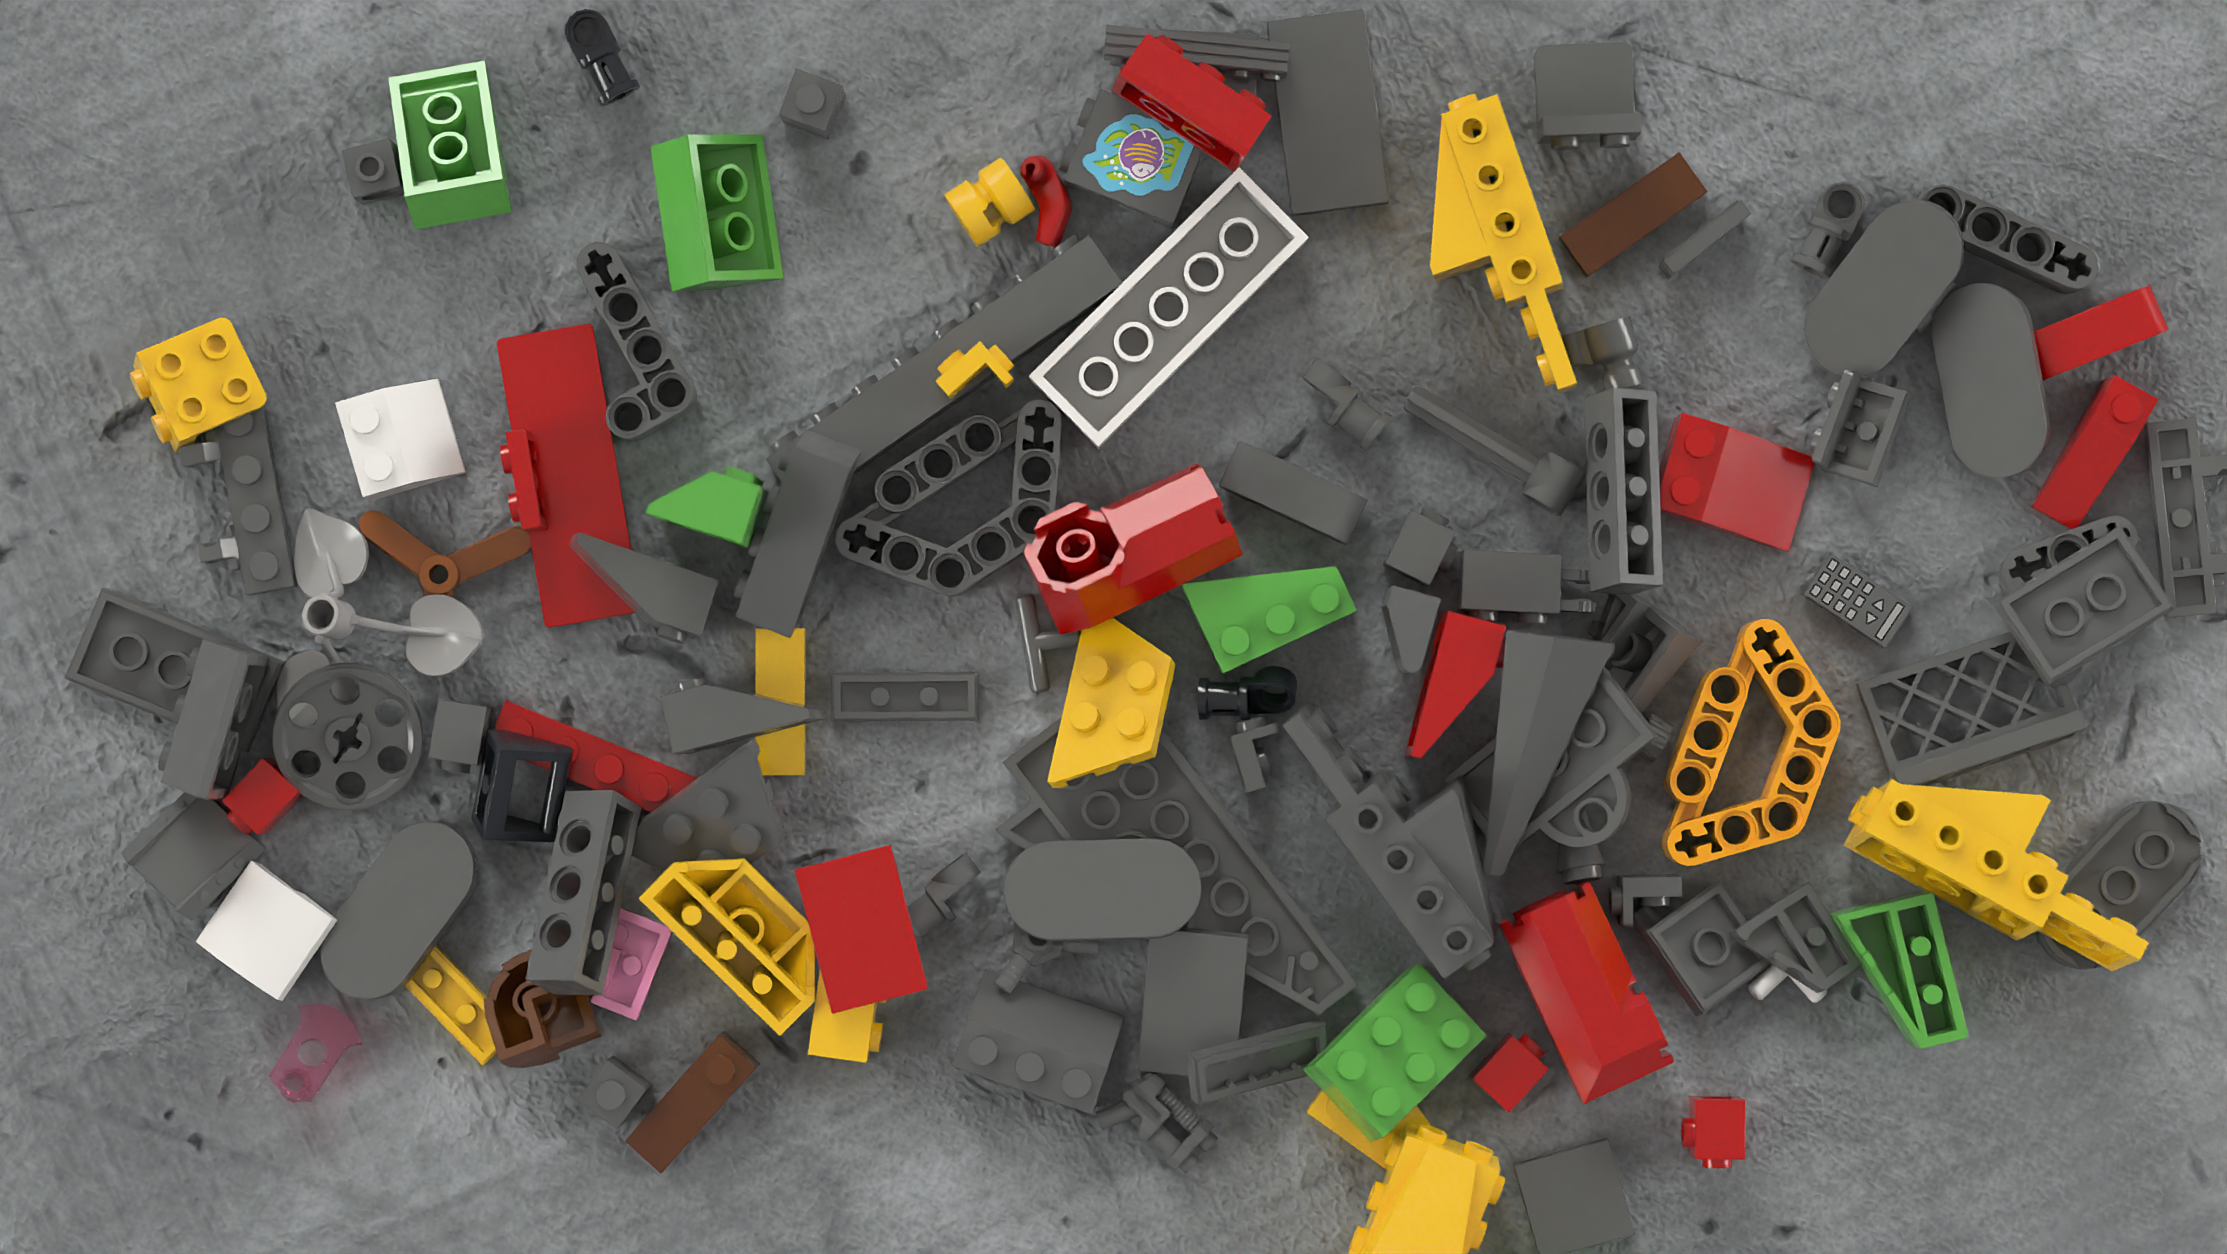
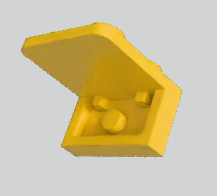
[130,318,267,453]

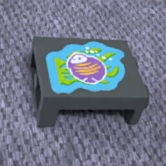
[1059,89,1204,229]

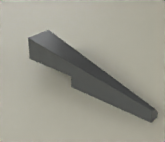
[1540,593,1701,832]
[1483,630,1615,876]

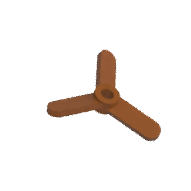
[358,511,531,597]

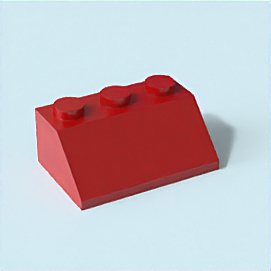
[1111,33,1272,172]

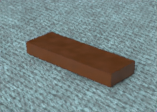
[1558,152,1708,278]

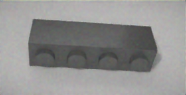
[734,429,861,638]

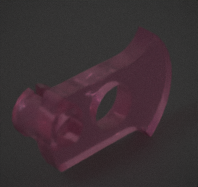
[269,1004,362,1103]

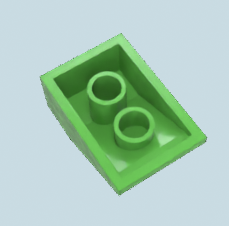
[388,61,512,230]

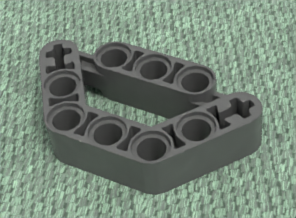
[835,399,1062,597]

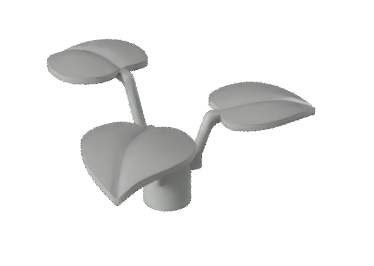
[276,508,484,727]

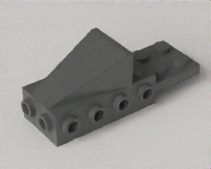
[1283,702,1499,979]

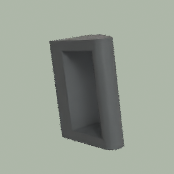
[1381,585,1441,675]

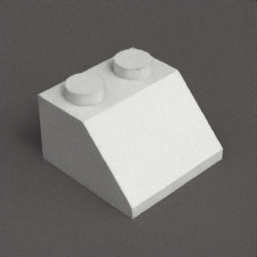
[335,379,466,500]

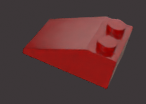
[1659,413,1815,552]
[1404,611,1506,758]

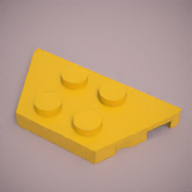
[1047,618,1176,789]

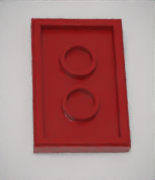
[795,845,929,1014]

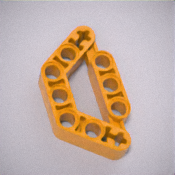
[1661,619,1841,866]

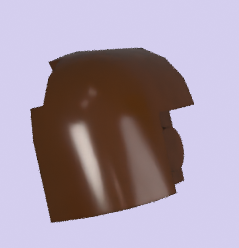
[484,949,601,1068]

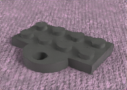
[1443,666,1658,851]

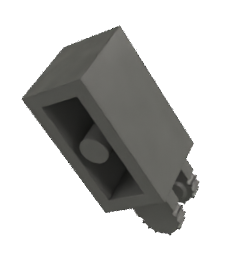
[1457,549,1597,624]

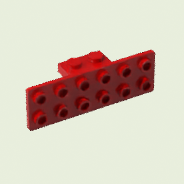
[497,324,635,628]

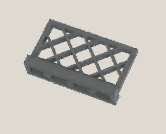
[1856,632,2087,786]

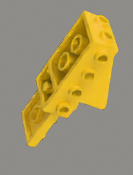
[1430,94,1577,394]
[1843,779,2149,972]
[1348,1122,1505,1254]

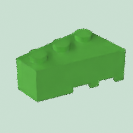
[1180,566,1357,674]
[1829,890,1969,1049]

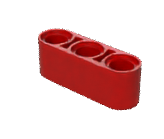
[2034,285,2169,380]

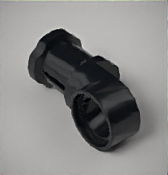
[565,9,640,106]
[1198,666,1297,720]

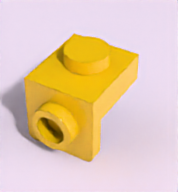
[936,341,1014,399]

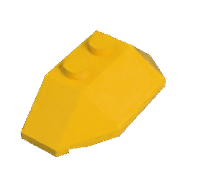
[639,858,815,1036]

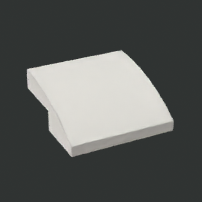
[196,861,337,1001]

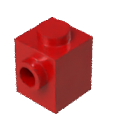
[1681,1096,1745,1169]

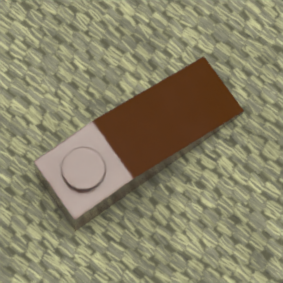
[625,1031,760,1174]

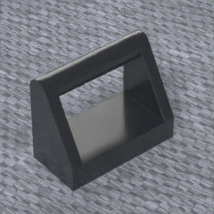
[471,730,573,843]

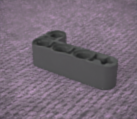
[1916,184,2099,294]
[576,242,697,442]

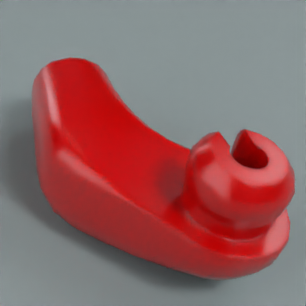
[1020,155,1072,248]

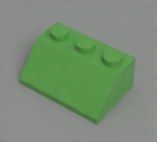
[651,134,783,292]
[646,466,769,549]

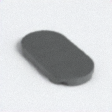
[1805,200,1964,377]
[1932,283,2051,478]
[2036,801,2202,970]
[320,822,478,1000]
[1004,838,1202,941]

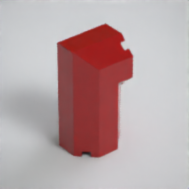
[1024,463,1243,635]
[1496,881,1674,1104]

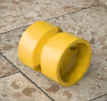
[943,157,1035,248]

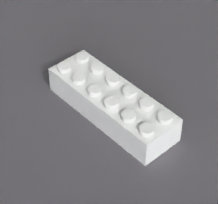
[1029,167,1309,449]

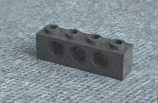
[1584,387,1663,595]
[526,790,641,995]

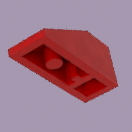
[2031,375,2159,530]

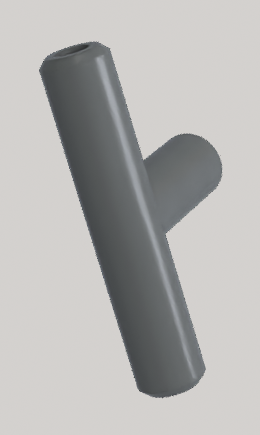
[1015,594,1081,693]

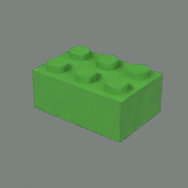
[1303,963,1487,1142]

